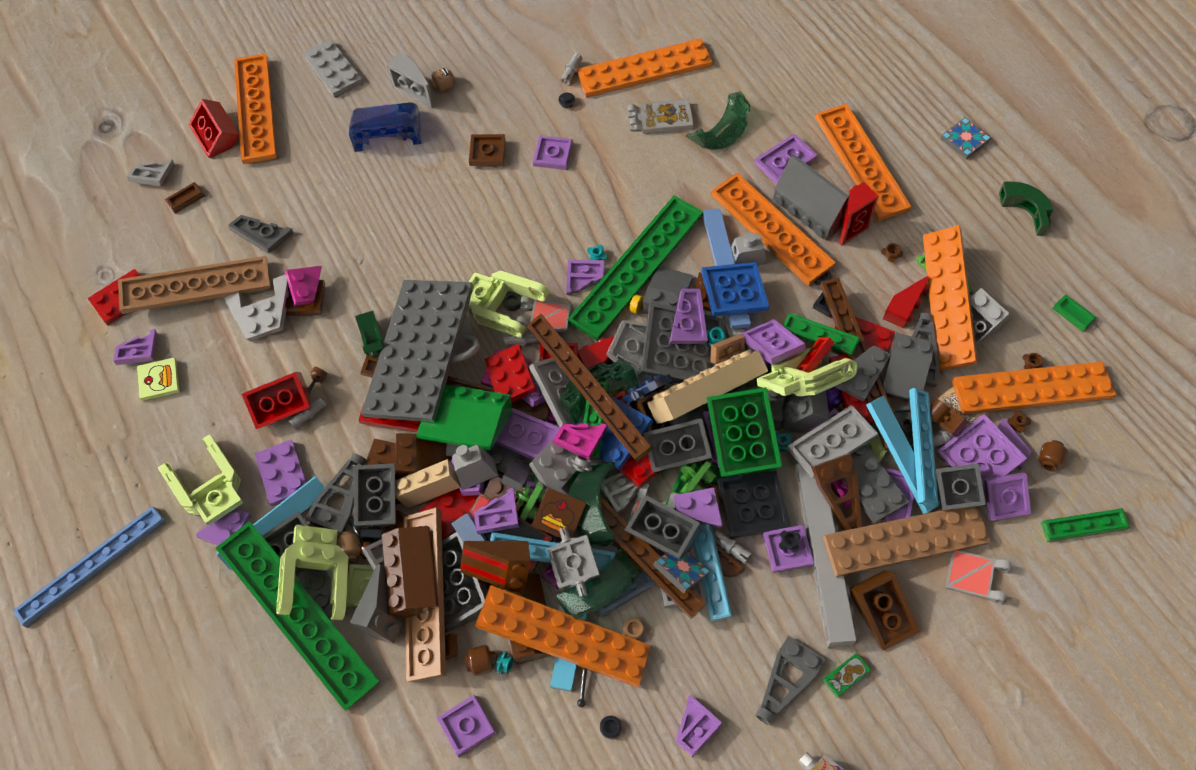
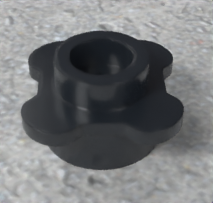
[779,530,801,552]

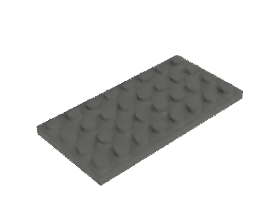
[361,280,474,422]

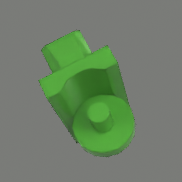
[680,461,716,494]
[515,481,546,520]

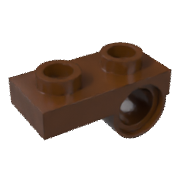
[930,399,968,437]

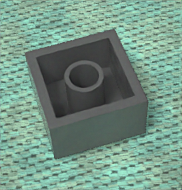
[935,463,986,510]

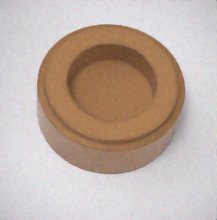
[623,618,644,640]

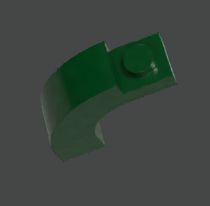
[999,181,1054,236]
[355,310,384,358]

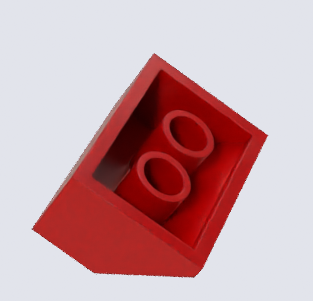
[188,99,239,158]
[839,182,879,246]
[242,372,311,430]

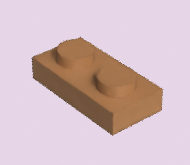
[710,334,745,365]

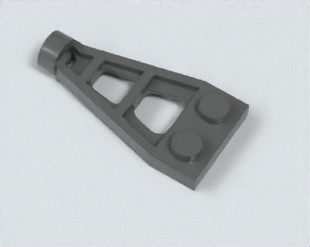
[912,313,940,387]
[305,453,366,534]
[755,635,826,725]

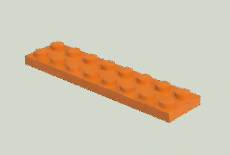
[577,38,712,98]
[234,53,277,164]
[815,103,911,222]
[711,173,836,286]
[923,225,978,371]
[952,361,1116,415]
[475,585,651,687]

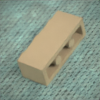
[395,459,461,508]

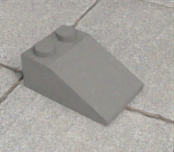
[387,52,434,108]

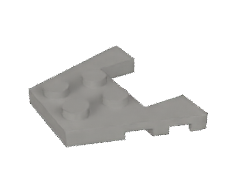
[224,274,289,342]
[606,320,653,395]
[529,437,609,496]

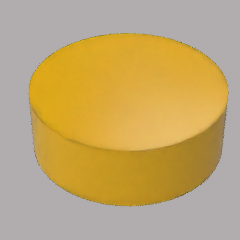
[630,295,644,314]

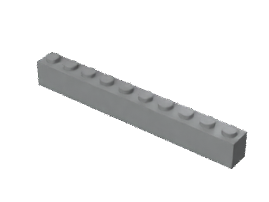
[793,456,858,648]

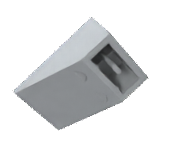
[970,288,1011,347]

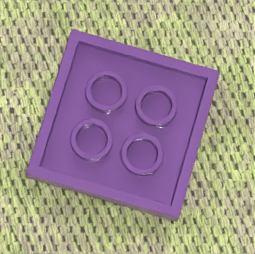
[937,414,1027,494]

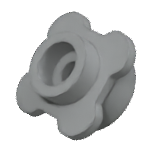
[571,455,592,472]

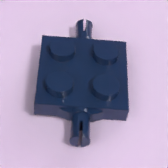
[623,374,673,404]

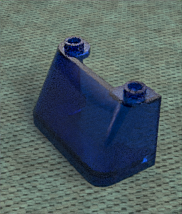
[349,102,422,152]

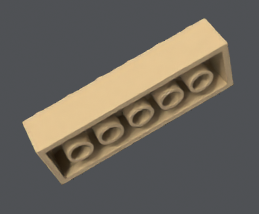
[647,349,768,424]

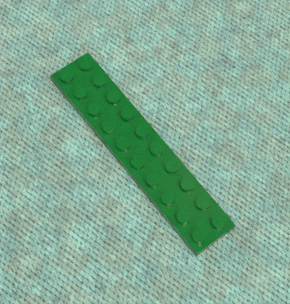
[567,195,703,342]
[215,521,380,711]

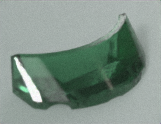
[686,91,750,150]
[559,360,639,424]
[569,462,615,547]
[556,549,641,619]

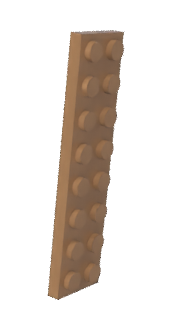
[118,256,271,314]
[822,506,991,577]
[404,508,446,682]

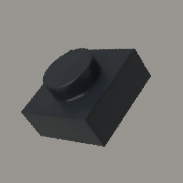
[813,292,831,317]
[360,527,384,544]

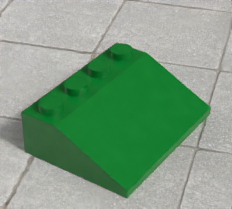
[416,385,513,450]
[707,387,782,477]

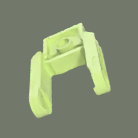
[468,271,550,338]
[757,348,857,396]
[158,434,243,526]
[277,525,348,620]

